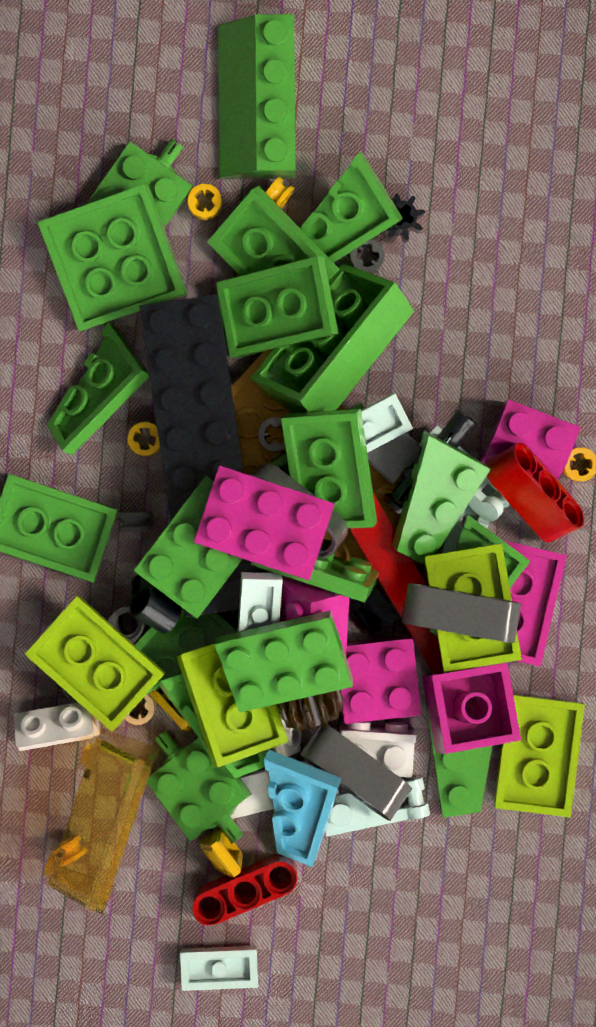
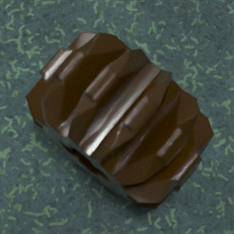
[277,690,344,731]

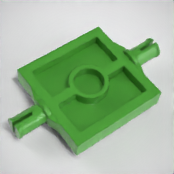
[86,138,193,229]
[145,730,252,844]

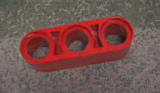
[485,442,584,543]
[192,854,298,926]

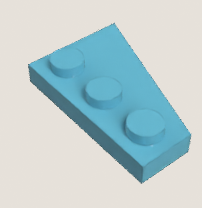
[264,750,341,867]

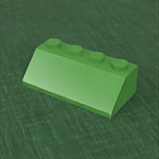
[218,14,296,179]
[250,263,414,413]

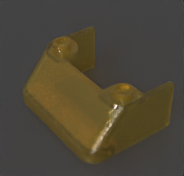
[43,729,161,915]

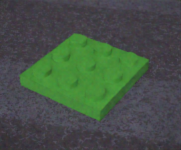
[37,182,188,332]

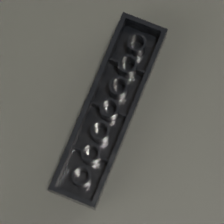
[139,294,259,617]

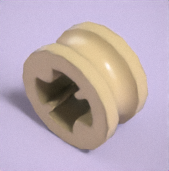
[125,694,156,725]

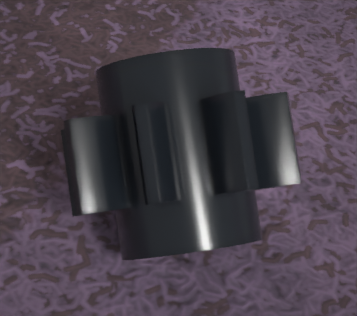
[387,193,425,243]

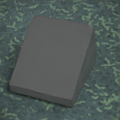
[367,433,422,484]

